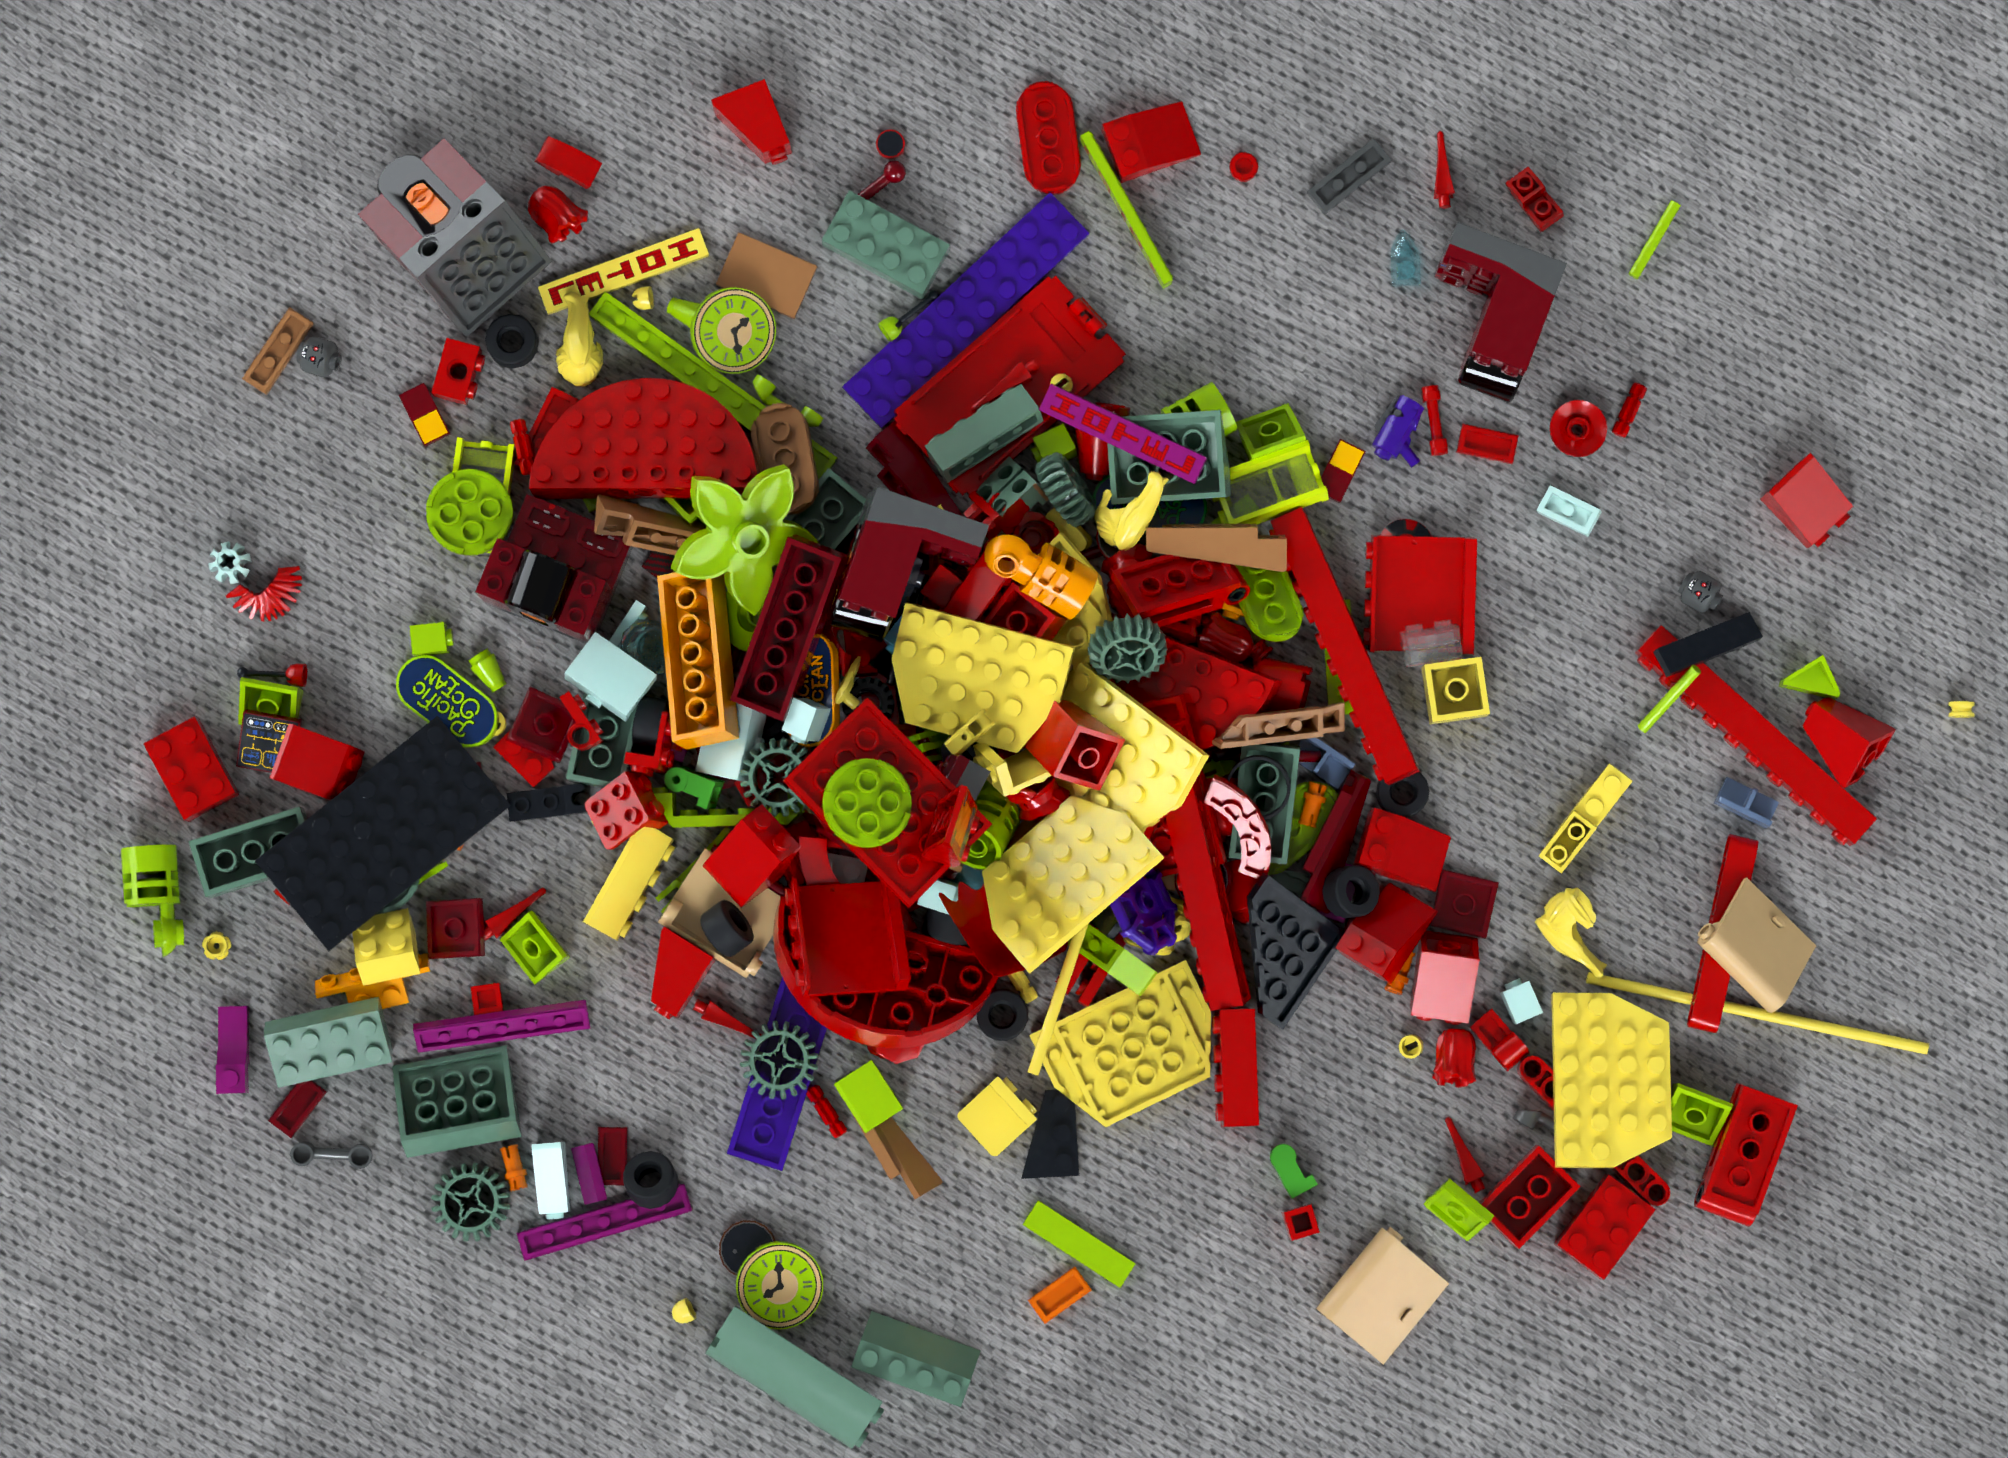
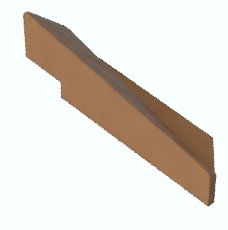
[594,494,706,555]
[1146,524,1287,572]
[1212,702,1345,749]
[837,1081,943,1199]

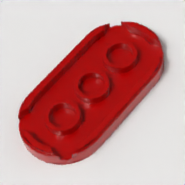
[1016,81,1081,195]

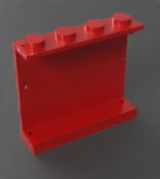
[1363,535,1477,655]
[785,877,911,997]

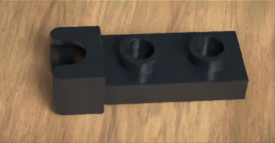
[506,784,588,822]

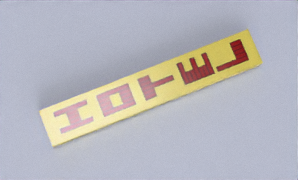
[538,228,709,315]

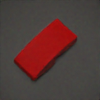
[534,136,602,189]
[1505,167,1564,232]

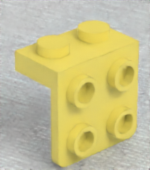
[973,743,1052,797]
[957,1076,1037,1156]

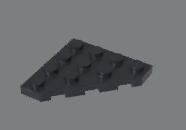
[1247,873,1345,1030]

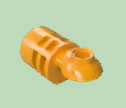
[984,535,1098,620]

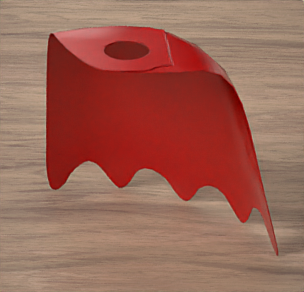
[939,881,1069,977]

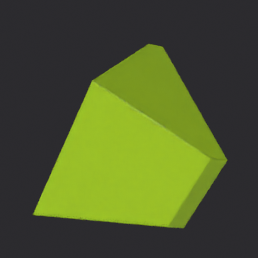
[1779,655,1840,700]

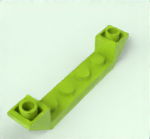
[652,787,808,828]
[1068,924,1157,997]

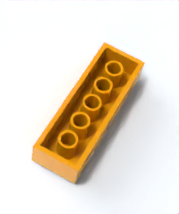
[657,572,739,750]

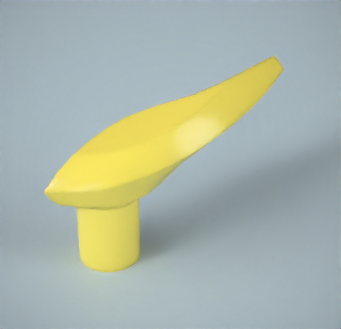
[835,656,861,710]

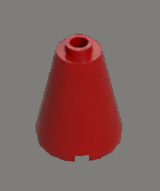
[1075,402,1130,480]

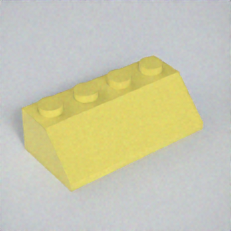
[583,827,675,941]

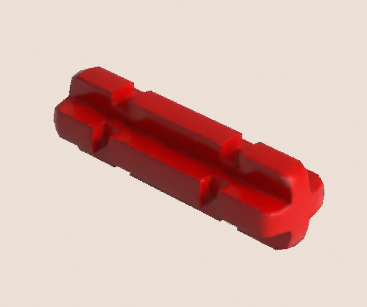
[1612,382,1647,438]
[510,419,534,475]
[806,1085,847,1138]

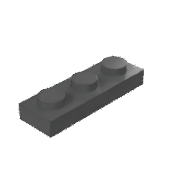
[1307,138,1392,215]

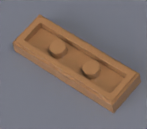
[242,307,314,395]

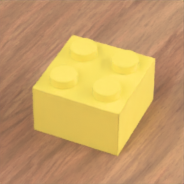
[1421,657,1490,725]
[352,908,420,986]

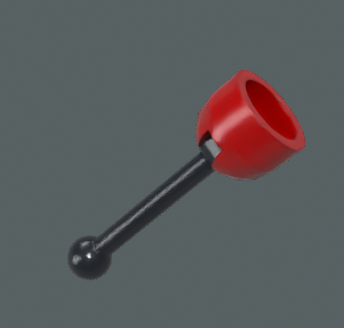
[237,663,308,687]

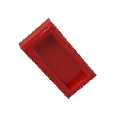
[1456,424,1519,464]

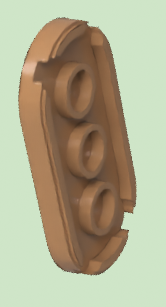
[751,403,819,515]

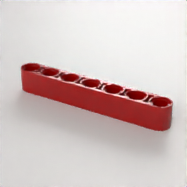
[1687,834,1759,1033]
[1517,1056,1670,1206]

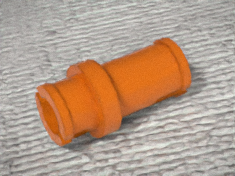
[1298,781,1327,828]
[1384,952,1415,995]
[500,1144,528,1191]

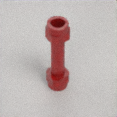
[1421,385,1448,456]

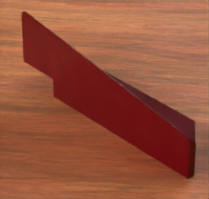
[866,421,964,517]
[1300,770,1371,914]

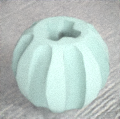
[208,541,252,584]

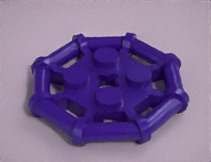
[1110,868,1178,955]

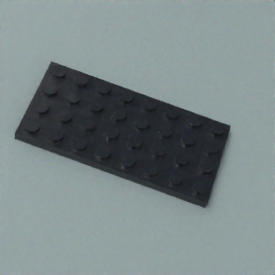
[255,716,511,952]

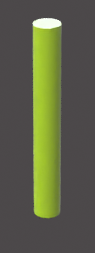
[1628,200,1681,279]
[1637,665,1701,733]

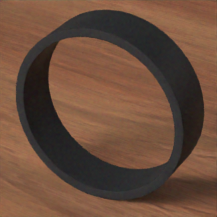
[1227,755,1291,820]

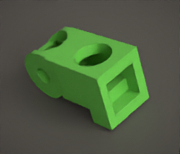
[664,766,725,809]
[1270,1144,1318,1199]

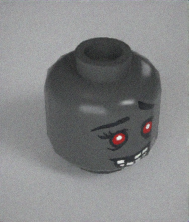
[296,337,342,377]
[1678,571,1723,613]

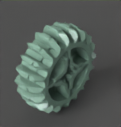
[1035,452,1097,527]
[1088,613,1167,684]
[740,738,808,817]
[740,1021,819,1099]
[431,1163,510,1242]

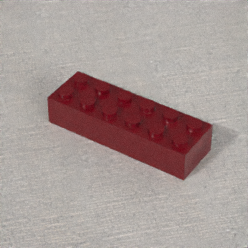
[730,535,849,721]

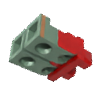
[963,457,1049,540]

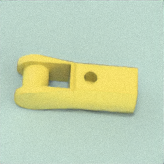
[1045,507,1092,551]
[944,709,996,756]

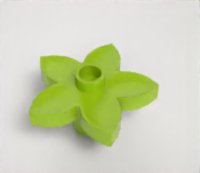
[671,464,818,617]

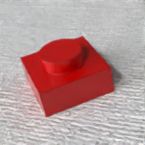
[471,983,504,1015]

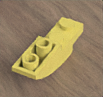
[1539,763,1633,874]

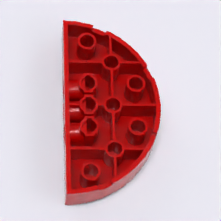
[529,378,760,499]
[1090,613,1282,751]
[773,896,999,1048]

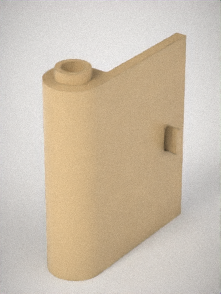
[658,848,781,978]
[1697,878,1816,1013]
[1316,1227,1449,1365]

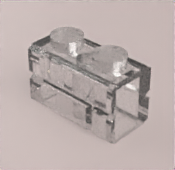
[1400,620,1463,668]

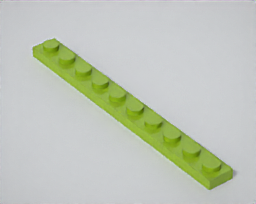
[589,291,838,480]

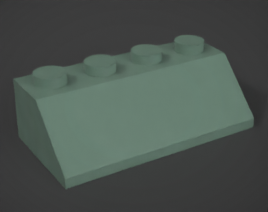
[1229,743,1301,864]
[851,1311,981,1407]

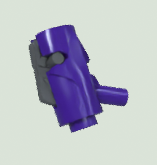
[1372,395,1425,468]

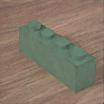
[925,384,1043,483]

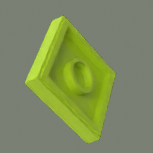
[1424,1178,1494,1241]

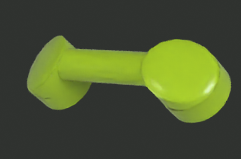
[752,374,824,427]

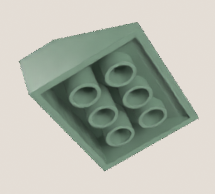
[1107,410,1231,504]
[392,1045,522,1158]

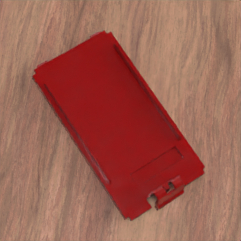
[894,275,1126,496]

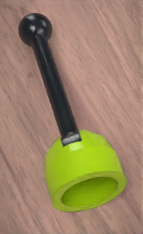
[878,290,940,342]

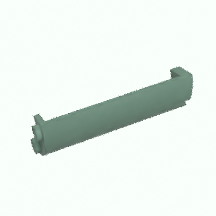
[705,1306,884,1449]

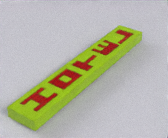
[1080,131,1173,289]

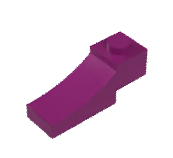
[216,1006,250,1094]

